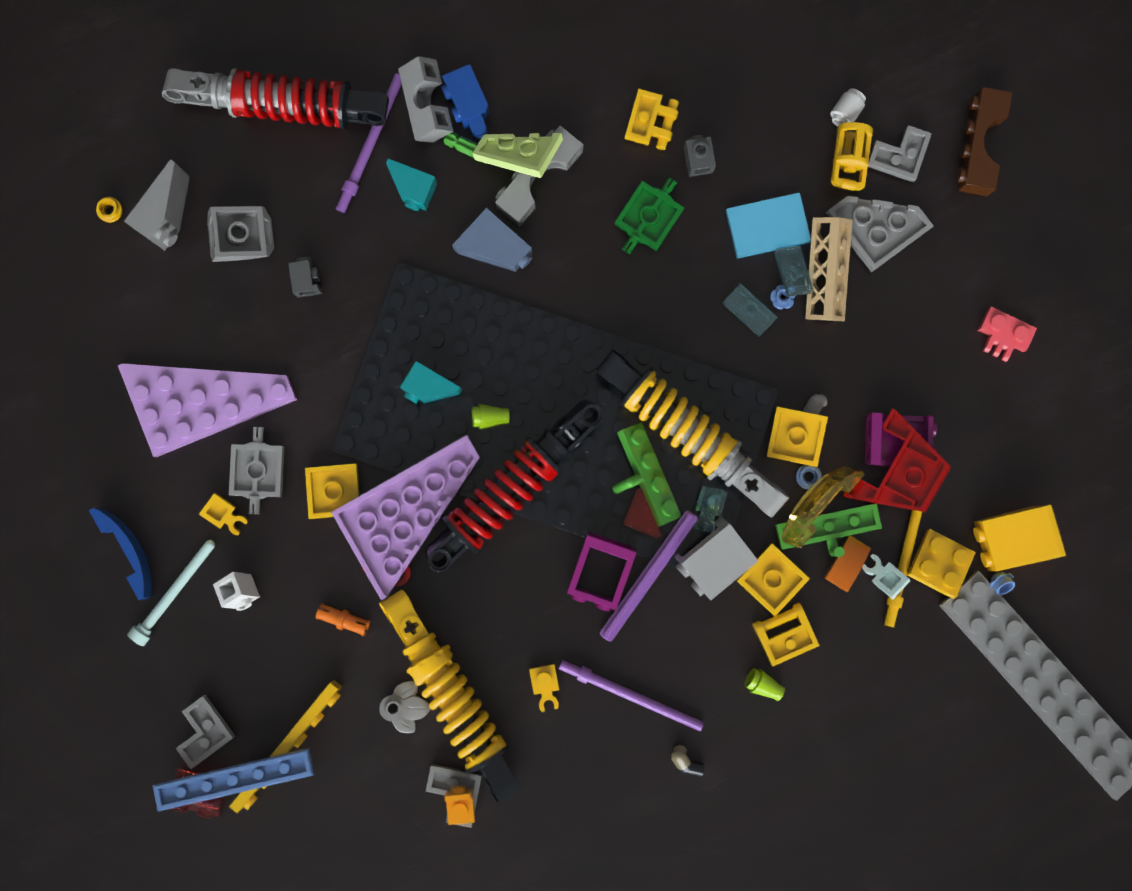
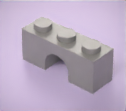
[398,56,453,143]

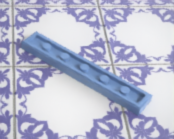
[153,748,315,811]

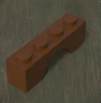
[957,87,1013,197]

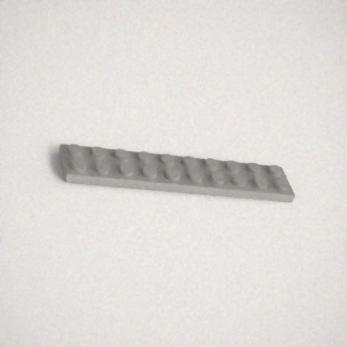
[939,571,1132,801]

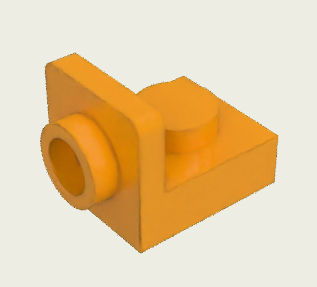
[444,785,475,825]

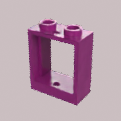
[567,531,637,611]

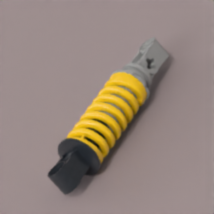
[596,349,789,517]

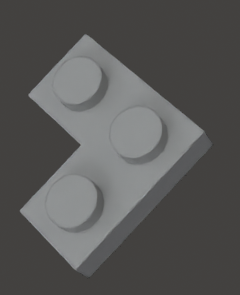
[868,125,932,183]
[176,695,236,769]
[426,764,482,828]

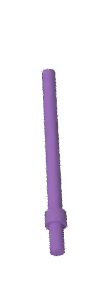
[336,74,401,213]
[559,660,704,731]

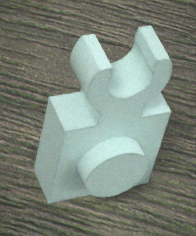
[862,554,910,600]

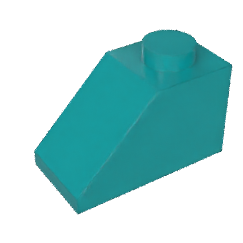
[386,159,437,211]
[400,361,462,404]

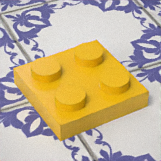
[767,406,828,467]
[305,464,360,519]
[907,529,976,599]
[736,543,810,616]

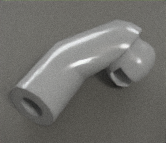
[803,394,827,414]

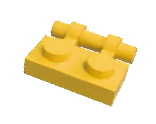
[625,89,679,150]

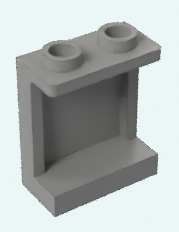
[674,517,758,600]

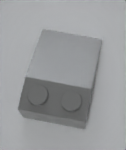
[124,159,190,251]

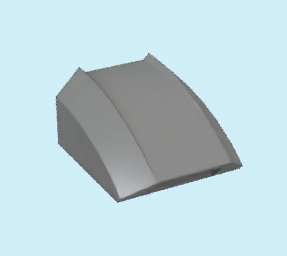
[207,206,274,262]

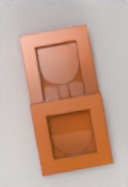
[824,535,871,592]

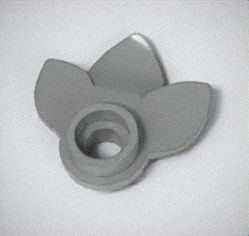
[379,681,431,733]

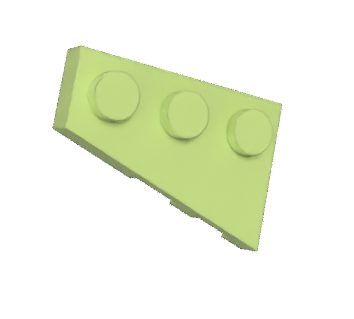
[472,133,563,178]

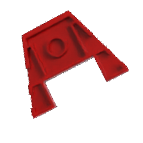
[843,408,951,512]

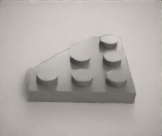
[826,196,933,272]

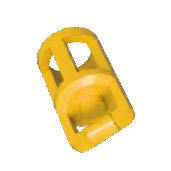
[831,122,873,191]

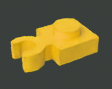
[199,492,249,535]
[529,663,559,712]

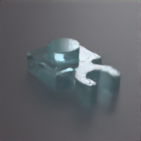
[693,485,728,533]

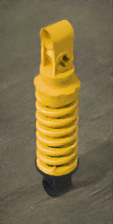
[379,590,521,804]

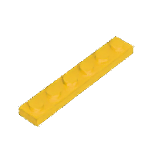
[229,680,342,813]

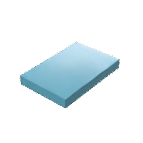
[726,193,811,259]

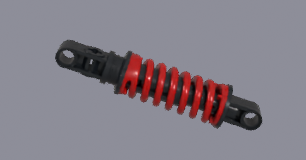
[425,400,603,572]

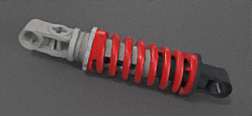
[162,68,389,130]

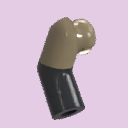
[671,745,704,777]

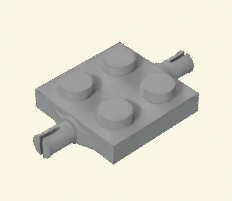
[229,427,284,514]

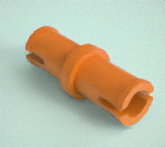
[316,603,370,636]

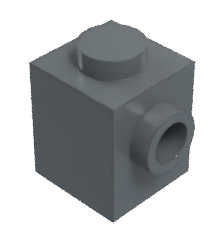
[684,135,716,177]

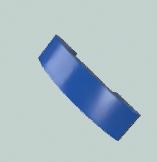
[89,508,152,600]

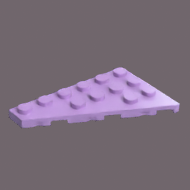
[118,364,298,457]
[331,435,480,600]

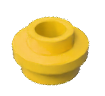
[96,197,123,223]

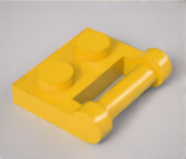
[752,603,820,667]

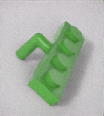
[612,422,681,527]
[775,503,882,557]

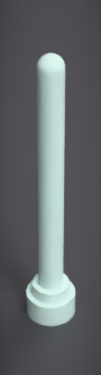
[127,540,215,646]

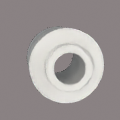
[830,89,866,126]

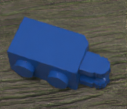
[441,64,489,141]

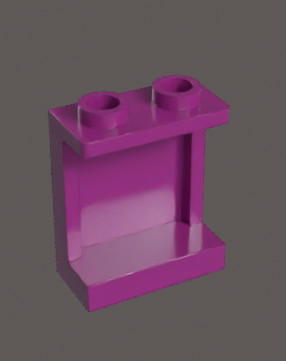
[865,413,937,466]

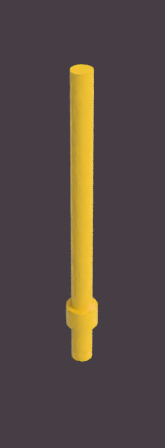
[884,510,922,627]

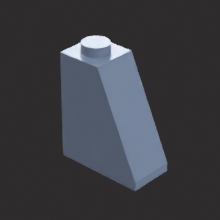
[452,208,532,272]

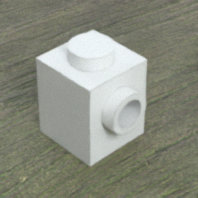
[213,572,260,611]

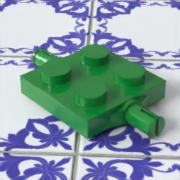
[614,177,684,254]

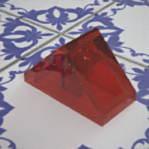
[622,488,662,538]

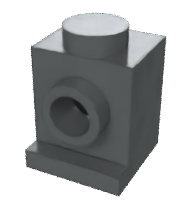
[289,257,323,298]

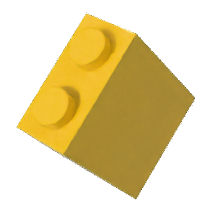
[973,505,1066,571]

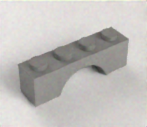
[495,126,583,227]

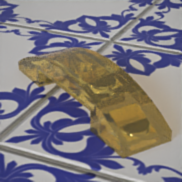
[781,466,865,548]

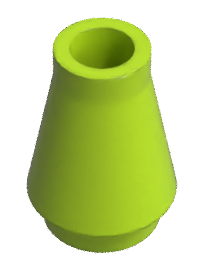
[472,404,510,429]
[745,668,785,701]

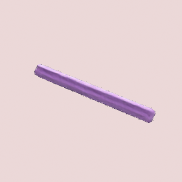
[600,511,698,642]

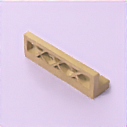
[805,217,852,322]

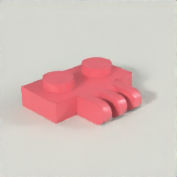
[978,306,1037,362]

